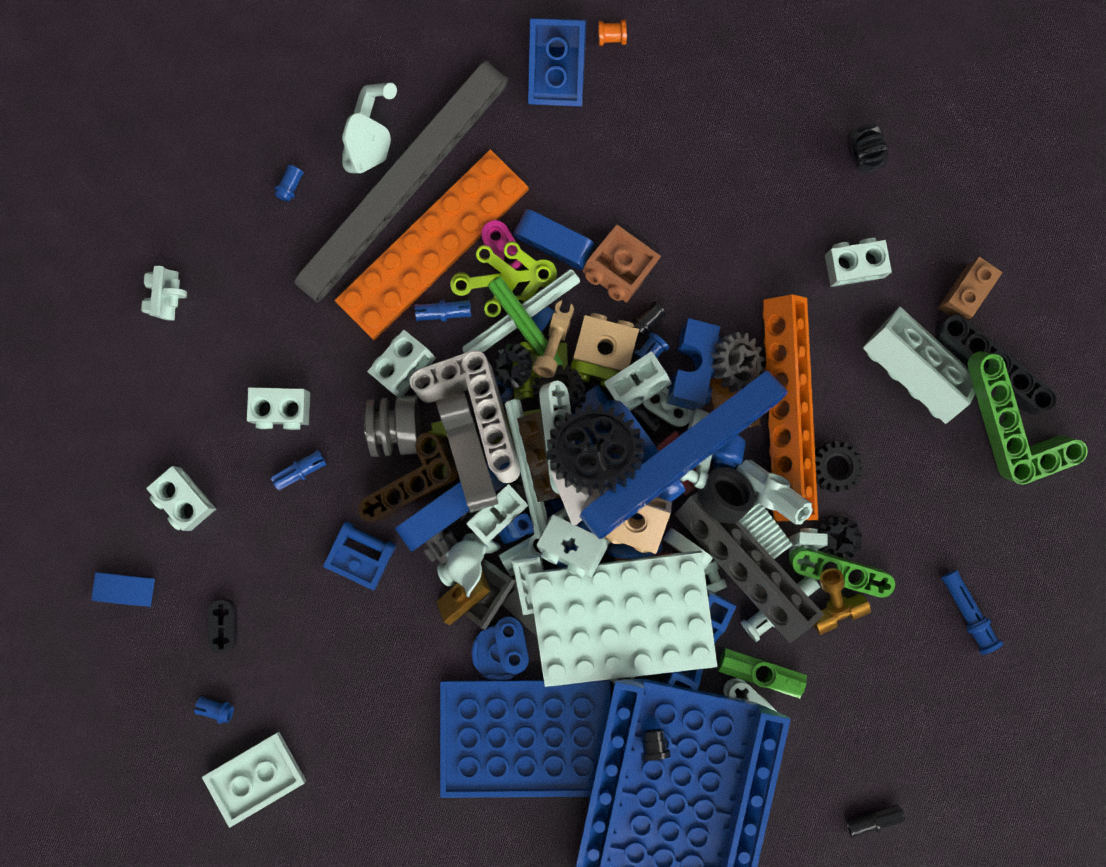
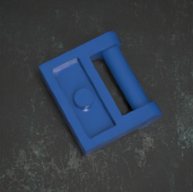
[323,521,397,591]

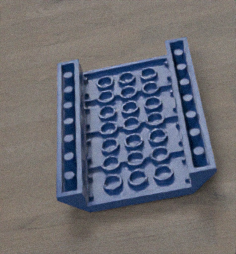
[575,678,791,867]

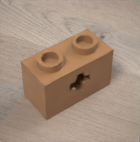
[938,257,1003,320]

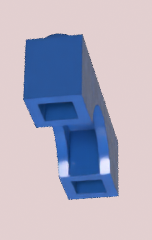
[662,589,736,690]

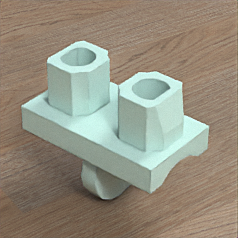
[141,266,187,321]

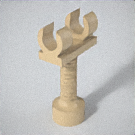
[533,301,574,378]

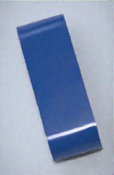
[513,209,596,270]

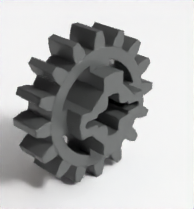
[711,332,765,393]

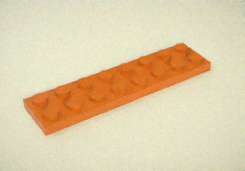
[334,150,529,341]

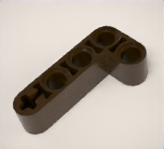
[358,433,460,522]

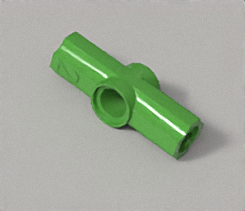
[717,648,807,699]

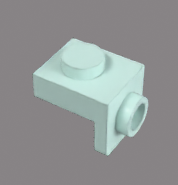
[789,528,827,567]

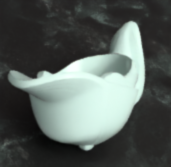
[446,533,501,597]

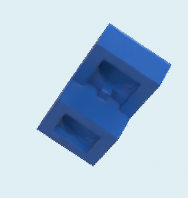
[91,572,155,607]

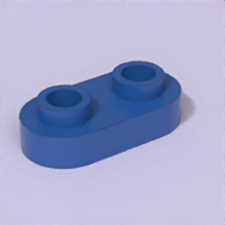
[495,616,529,674]

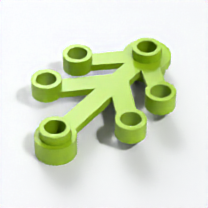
[450,241,557,317]

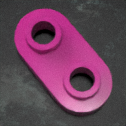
[481,220,522,270]

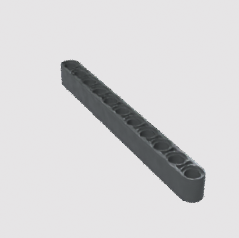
[295,61,508,302]

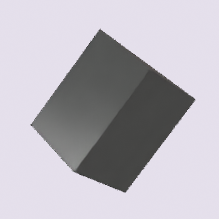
[464,558,516,630]

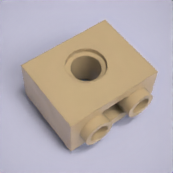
[573,313,639,372]
[605,497,672,554]

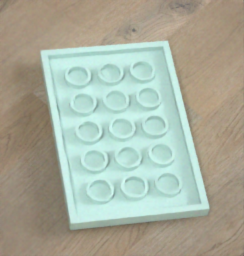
[528,550,717,687]

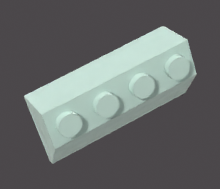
[863,307,975,424]

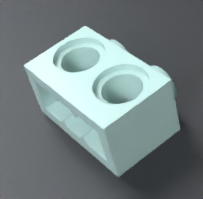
[825,238,892,287]
[367,330,436,397]
[604,351,672,411]
[247,388,310,430]
[146,466,216,531]
[466,484,528,544]

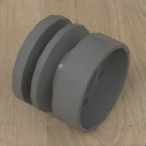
[364,395,422,457]

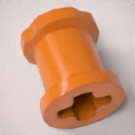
[598,20,627,46]

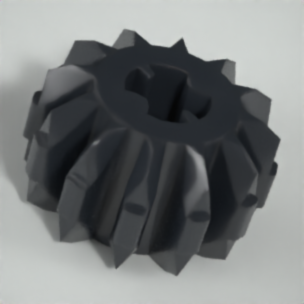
[849,124,888,173]

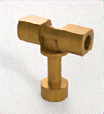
[813,568,871,635]

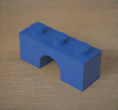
[666,318,721,411]

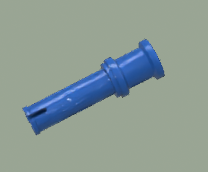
[941,570,1004,655]

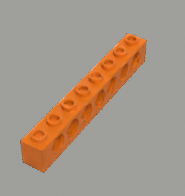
[763,294,818,521]

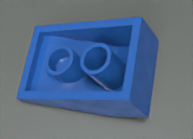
[528,17,587,106]

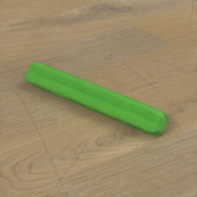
[488,276,563,370]

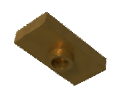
[436,571,491,625]

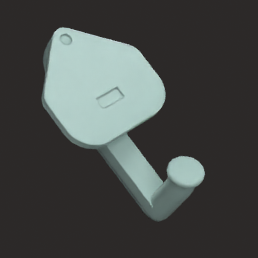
[342,83,397,173]

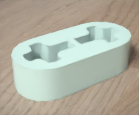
[663,528,713,570]

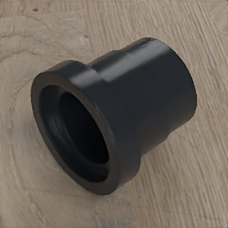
[641,729,671,761]

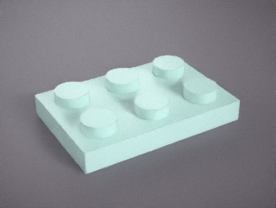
[202,732,306,828]

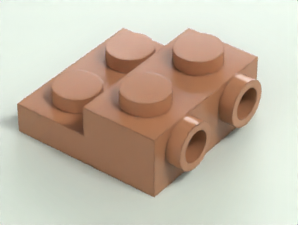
[583,225,661,303]

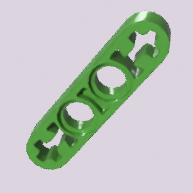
[789,547,895,598]

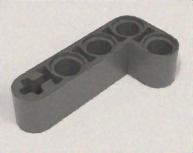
[436,392,499,513]

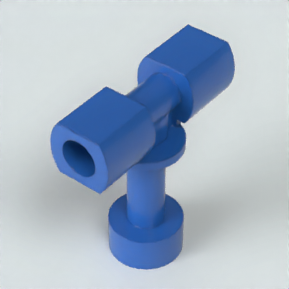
[498,498,564,544]

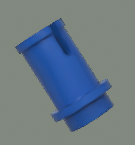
[274,165,304,202]
[194,696,234,724]

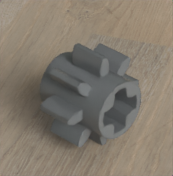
[424,530,458,564]

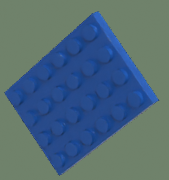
[440,680,611,798]

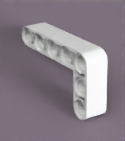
[410,350,520,483]

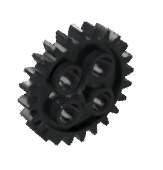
[547,404,644,496]

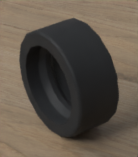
[698,467,756,524]

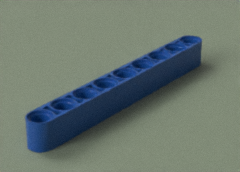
[579,371,788,539]
[395,385,609,552]

